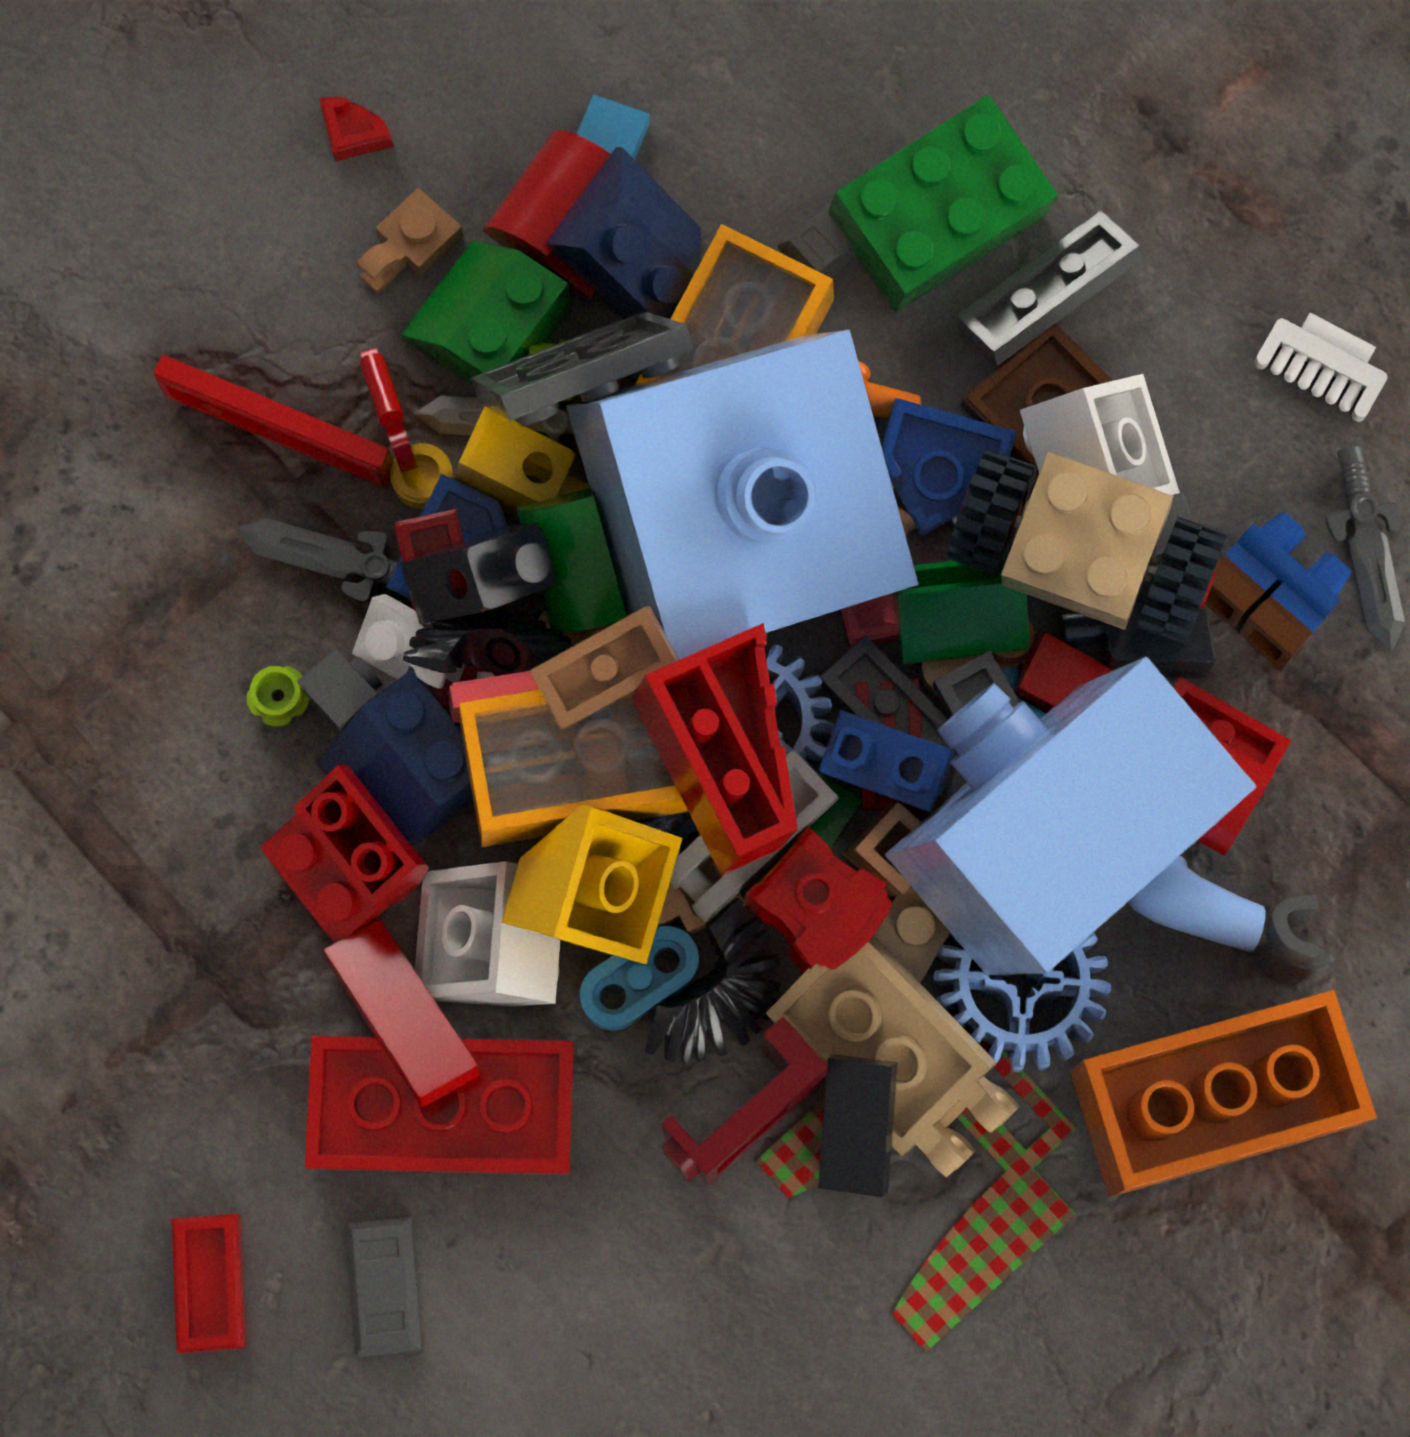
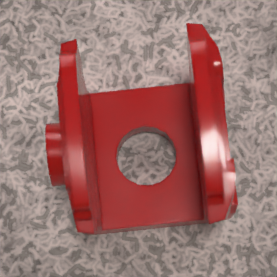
[743,827,892,974]

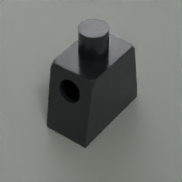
[400,522,557,624]
[1059,553,1216,678]

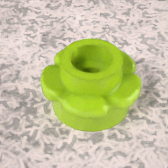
[246,666,309,727]

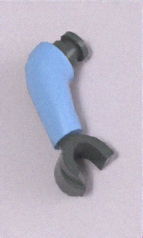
[1128,856,1336,985]

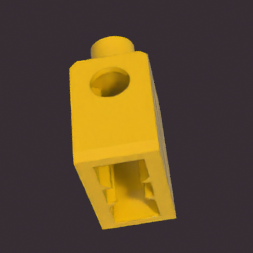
[454,406,590,519]

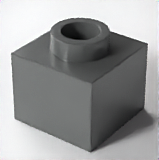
[297,648,383,734]

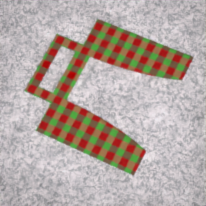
[755,1040,1077,1352]

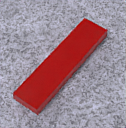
[153,354,393,487]

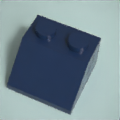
[546,147,701,319]
[318,669,474,848]

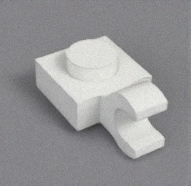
[352,594,465,688]

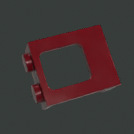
[661,1016,828,1186]

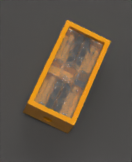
[635,224,835,385]
[459,690,689,847]

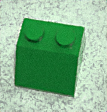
[400,240,572,386]

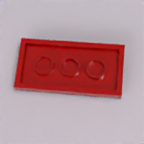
[305,1036,574,1175]

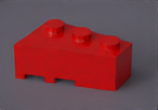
[631,623,798,876]

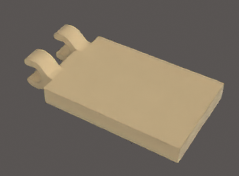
[766,935,1019,1177]

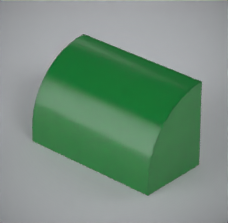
[516,488,627,633]
[892,554,1030,664]

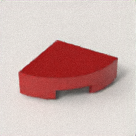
[319,97,394,161]

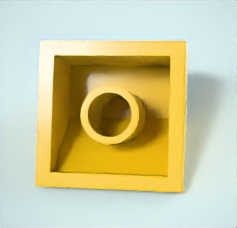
[501,804,682,964]

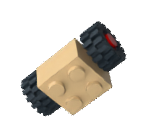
[947,449,1228,644]

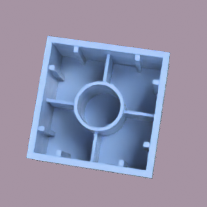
[566,329,919,660]
[884,656,1257,975]

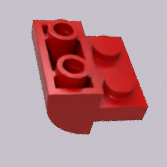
[482,130,611,301]
[1173,677,1292,856]
[260,765,429,943]

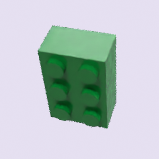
[828,94,1058,313]

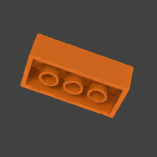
[1069,990,1377,1198]

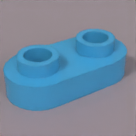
[580,926,699,1031]

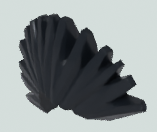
[403,609,575,676]
[645,897,780,1063]

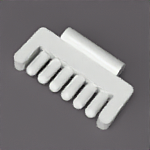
[1254,312,1387,422]

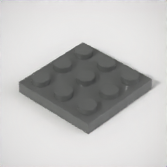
[470,311,695,426]

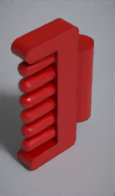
[360,347,418,473]

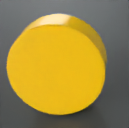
[390,443,454,509]

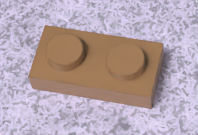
[530,606,679,730]

